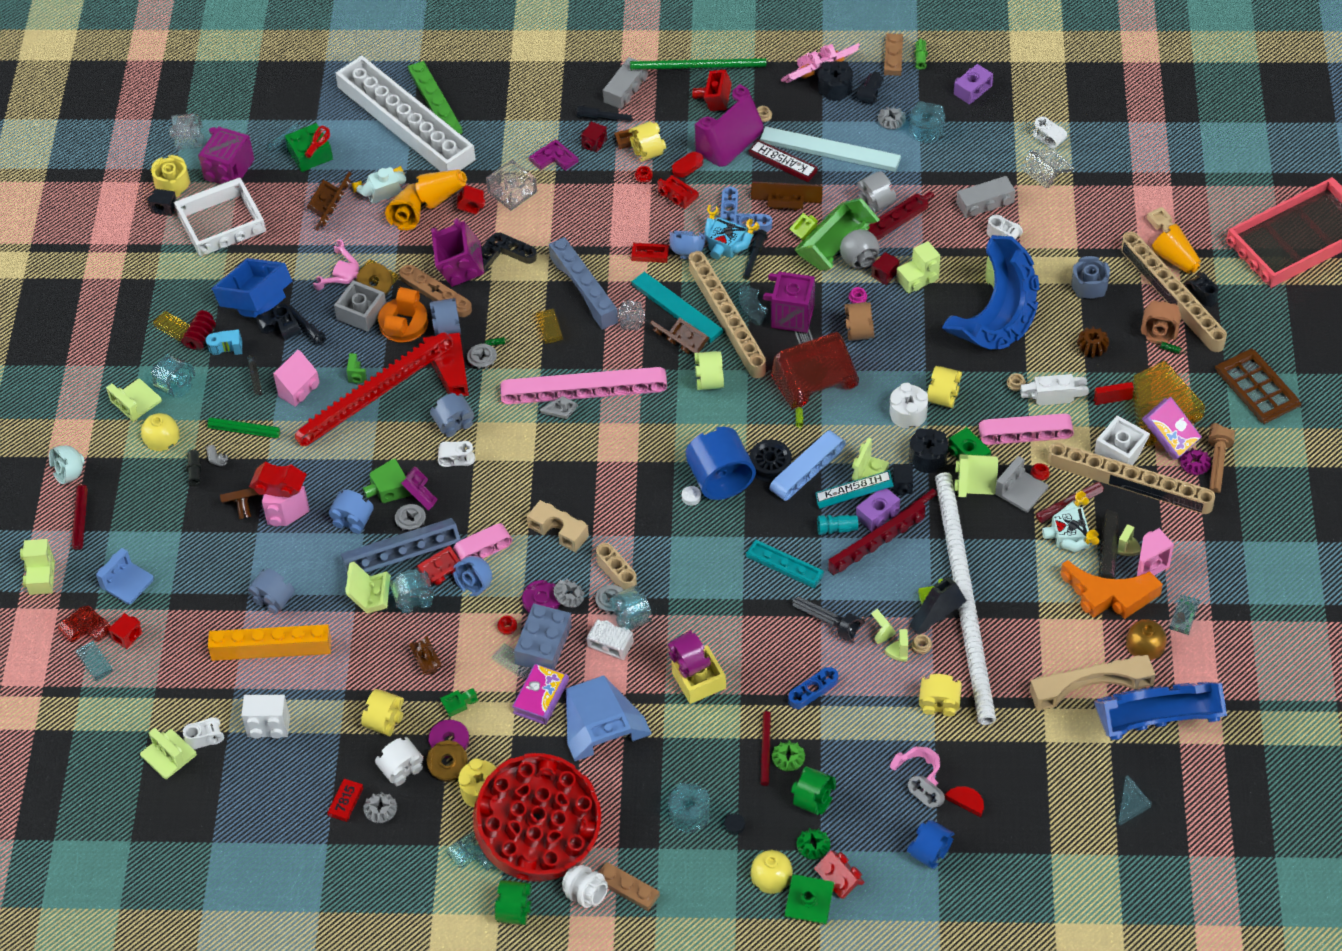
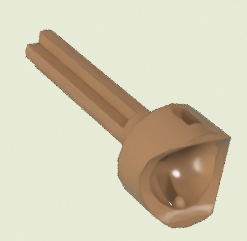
[1208,423,1235,493]

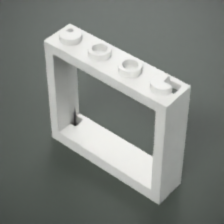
[174,178,266,257]

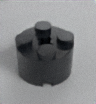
[818,61,853,101]
[909,428,948,473]

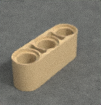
[596,543,637,594]

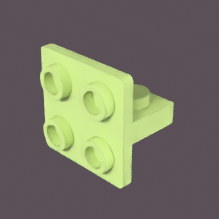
[140,728,197,779]

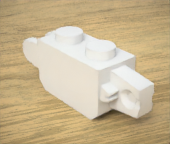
[1020,374,1089,405]

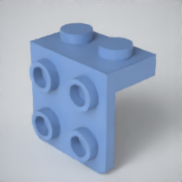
[96,548,154,604]

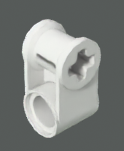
[1033,117,1067,149]
[987,215,1023,239]
[438,441,475,467]
[183,718,224,749]

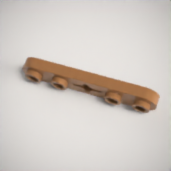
[399,265,472,317]

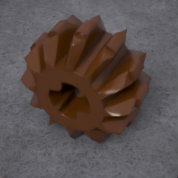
[1077,326,1109,358]

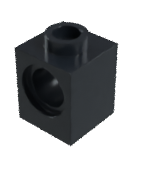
[148,189,177,216]
[893,464,913,495]

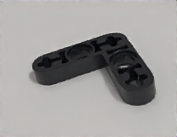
[481,232,537,273]

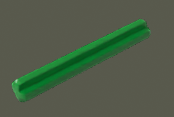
[207,417,281,438]

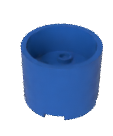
[685,427,756,500]

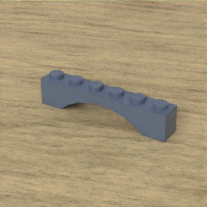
[549,237,618,330]

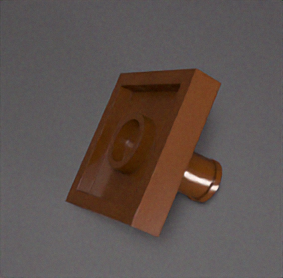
[220,488,261,519]

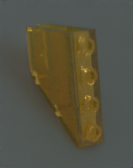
[1133,360,1205,448]

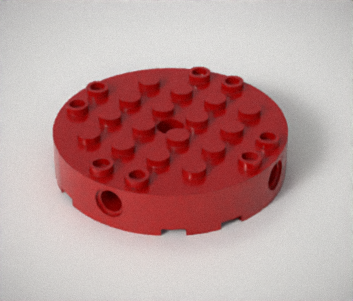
[473,753,601,882]

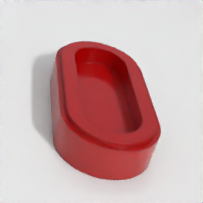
[672,152,703,178]

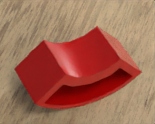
[249,461,307,498]

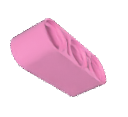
[454,523,512,560]

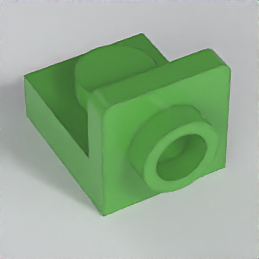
[347,353,367,383]

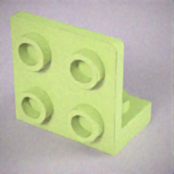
[106,379,162,422]
[852,438,889,494]

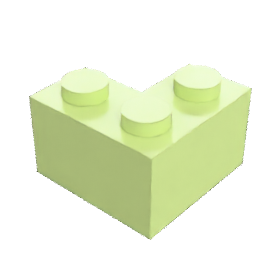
[896,241,940,294]
[20,539,55,595]

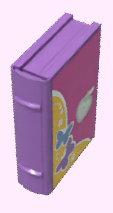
[1142,397,1202,460]
[512,664,569,725]

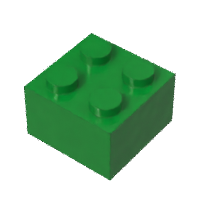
[285,123,333,172]

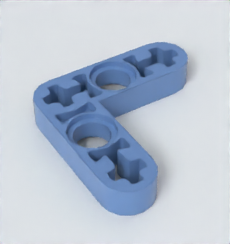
[720,187,772,232]

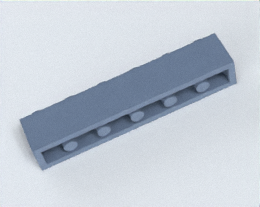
[341,518,461,573]

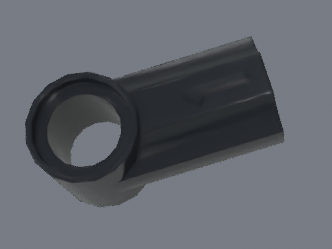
[857,71,884,105]

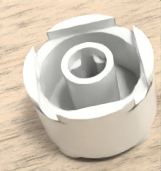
[889,383,928,428]
[375,737,423,786]

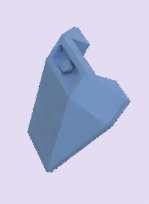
[566,675,651,761]

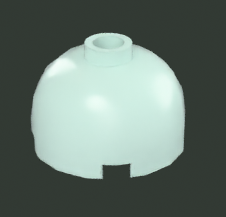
[49,445,84,484]

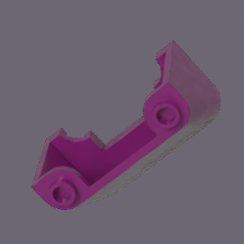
[695,84,763,167]

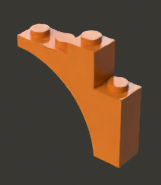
[1060,560,1163,619]

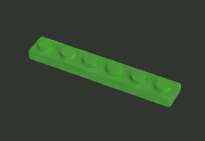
[408,61,463,134]

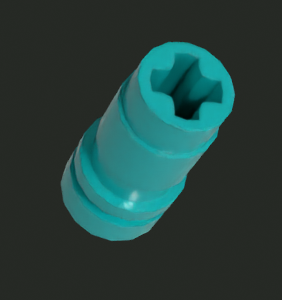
[817,515,858,535]

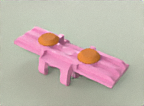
[781,43,860,83]

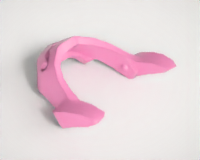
[890,747,940,794]

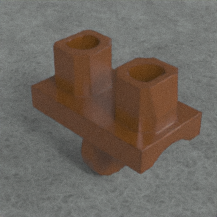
[409,637,442,675]

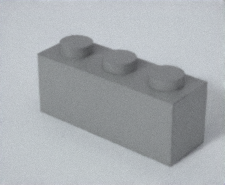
[603,57,648,109]
[956,176,1015,218]

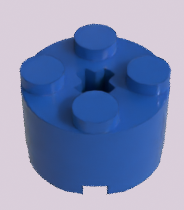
[907,820,954,869]

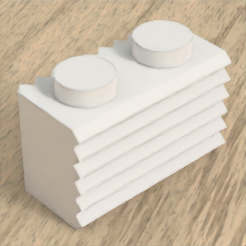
[587,619,634,660]

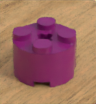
[667,630,711,678]

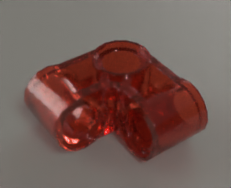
[58,606,111,642]

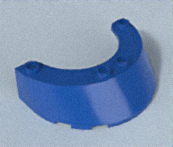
[942,235,1039,349]
[1094,682,1227,740]

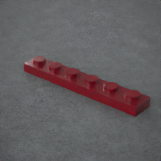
[828,501,926,576]

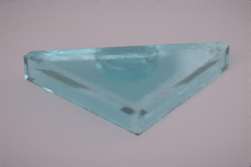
[1118,776,1152,825]

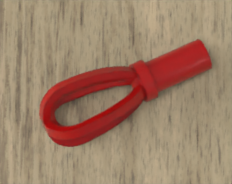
[305,126,330,158]

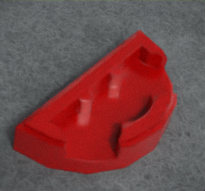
[945,786,984,817]

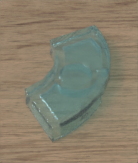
[739,285,768,325]

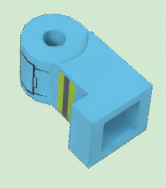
[206,330,242,355]

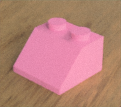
[273,350,320,407]
[262,486,309,526]
[1137,528,1174,576]

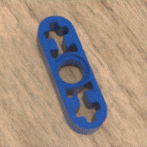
[788,667,838,709]

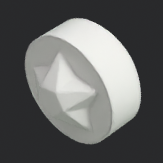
[682,486,701,506]

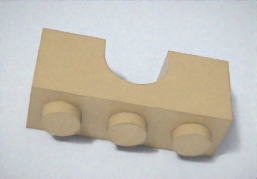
[527,500,589,553]

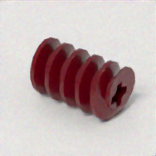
[181,310,216,351]

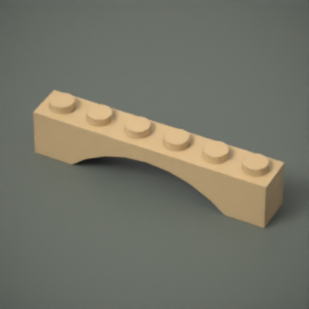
[1030,655,1156,711]

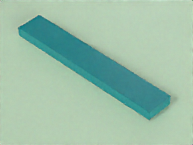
[631,272,723,343]

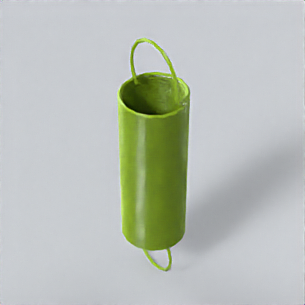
[795,404,803,431]

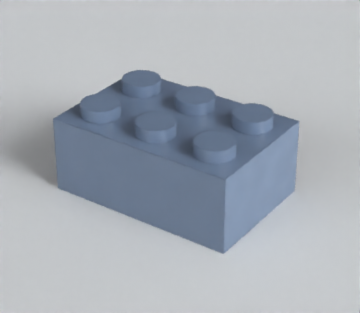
[514,603,572,670]

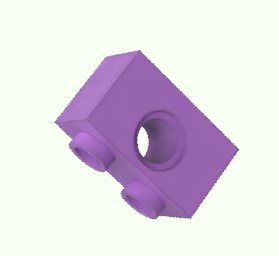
[954,64,993,105]
[856,488,900,532]

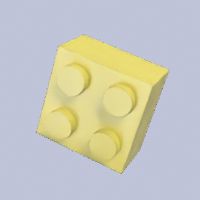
[672,645,726,704]

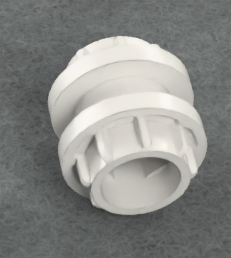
[562,865,608,908]

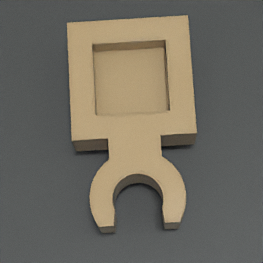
[1146,207,1174,233]

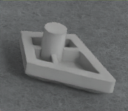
[540,396,578,419]

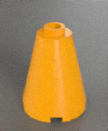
[415,169,467,209]
[385,184,422,231]
[1151,224,1201,274]

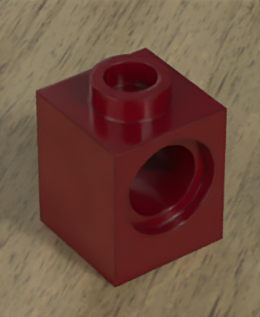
[581,121,607,153]
[871,252,900,285]

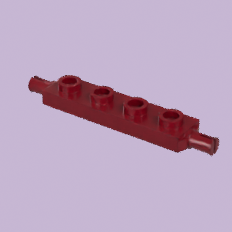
[868,191,934,240]

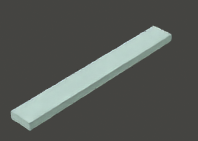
[760,126,901,172]

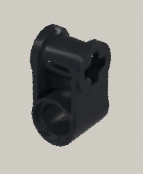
[1185,272,1219,307]

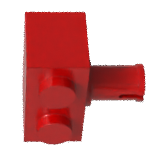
[692,70,732,111]

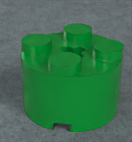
[791,766,836,815]
[495,880,532,925]

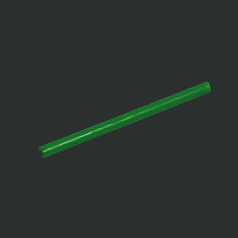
[630,58,767,70]

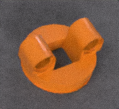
[378,287,428,342]

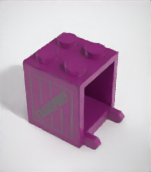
[198,126,255,188]
[431,218,484,287]
[763,271,815,333]

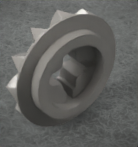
[878,106,906,129]
[467,344,497,369]
[395,504,426,531]
[554,578,585,607]
[595,585,627,613]
[363,791,397,823]

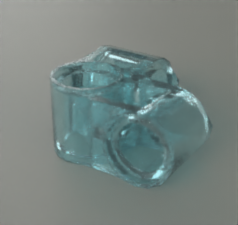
[447,831,495,871]

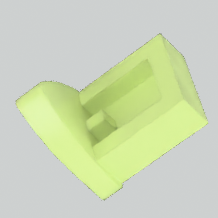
[1117,524,1141,556]
[871,609,896,644]
[885,629,908,662]

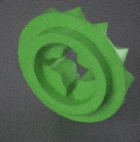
[772,740,805,771]

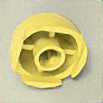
[141,413,180,451]
[751,850,793,894]

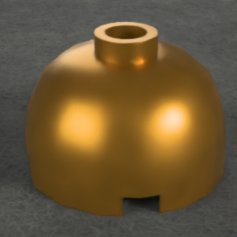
[1126,619,1167,660]

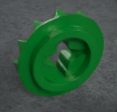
[797,828,830,859]

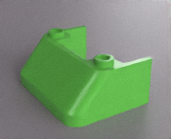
[795,198,880,271]

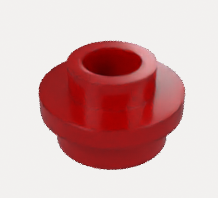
[635,166,653,182]
[1030,463,1050,481]
[497,615,517,635]

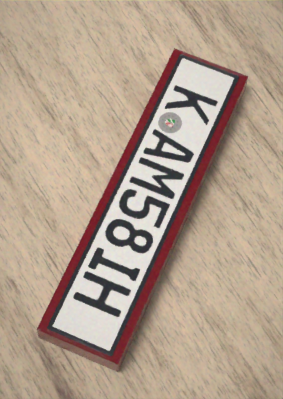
[748,140,818,182]

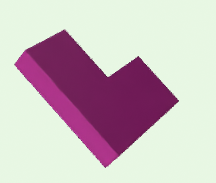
[529,139,579,171]
[401,466,437,511]

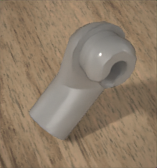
[206,445,228,467]

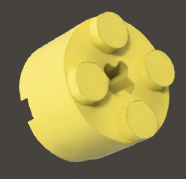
[629,121,666,162]
[151,155,190,197]
[927,366,962,408]
[919,674,962,716]
[362,689,404,736]
[458,759,497,808]

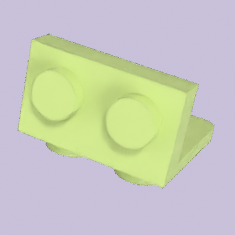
[954,454,998,497]
[345,562,391,614]

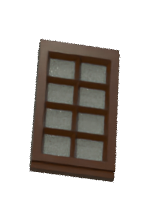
[1215,348,1302,424]

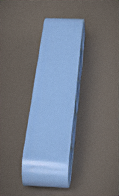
[769,430,846,501]

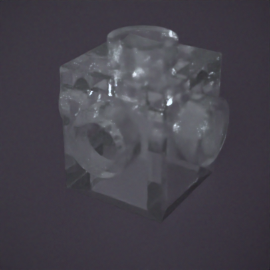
[617,300,645,330]

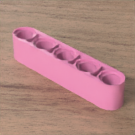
[978,414,1074,445]

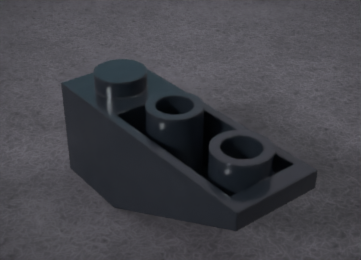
[909,576,967,635]

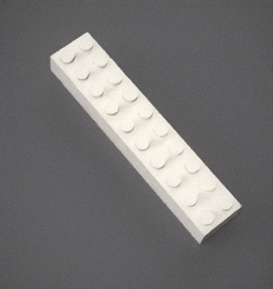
[335,56,475,172]

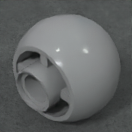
[840,229,880,268]

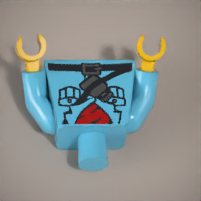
[705,204,759,259]

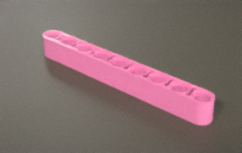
[500,367,667,404]

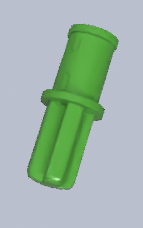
[914,38,928,70]

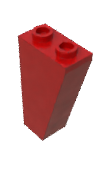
[423,333,469,396]

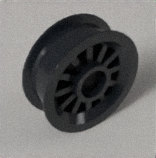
[749,440,792,482]

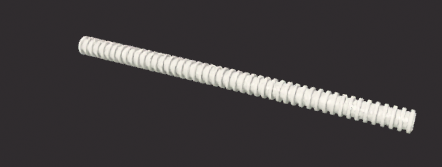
[935,472,996,725]

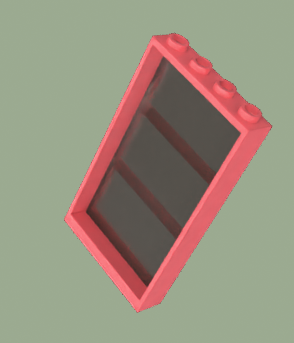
[1226,177,1342,288]

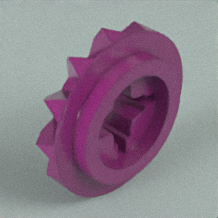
[1180,447,1211,475]

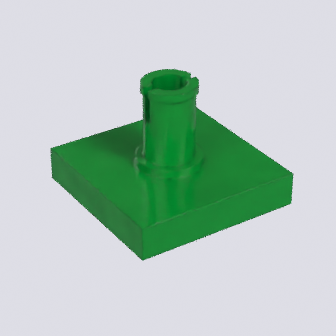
[785,874,835,925]

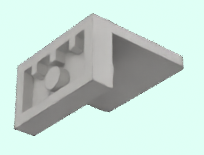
[995,456,1048,512]

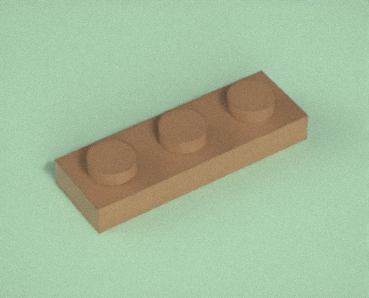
[884,33,903,76]
[599,862,660,911]

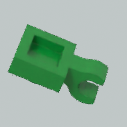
[440,688,479,718]

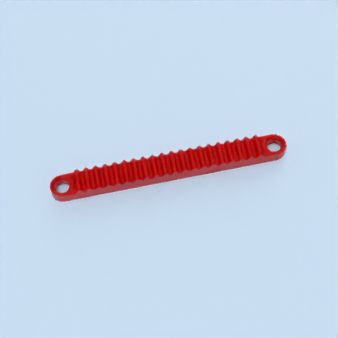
[294,332,453,447]

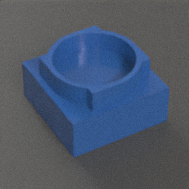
[212,258,292,318]

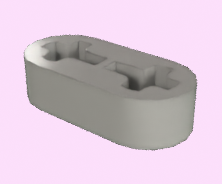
[908,776,944,808]

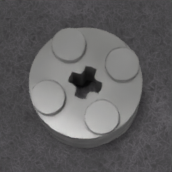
[857,171,897,213]

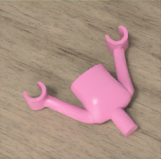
[313,240,359,290]

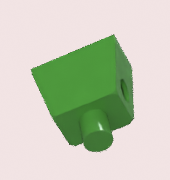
[363,458,412,503]

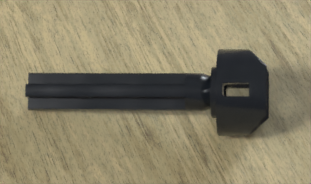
[792,596,865,643]

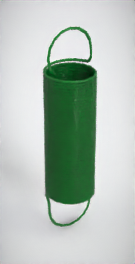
[481,337,511,346]
[1157,341,1186,354]

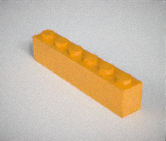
[208,624,331,661]

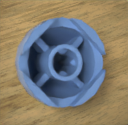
[669,231,706,259]
[453,556,492,596]

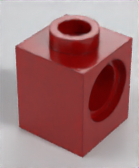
[457,185,485,215]
[108,613,142,649]

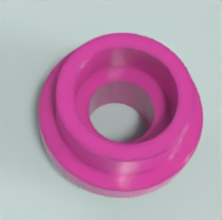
[849,287,867,303]

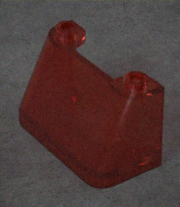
[771,332,859,409]

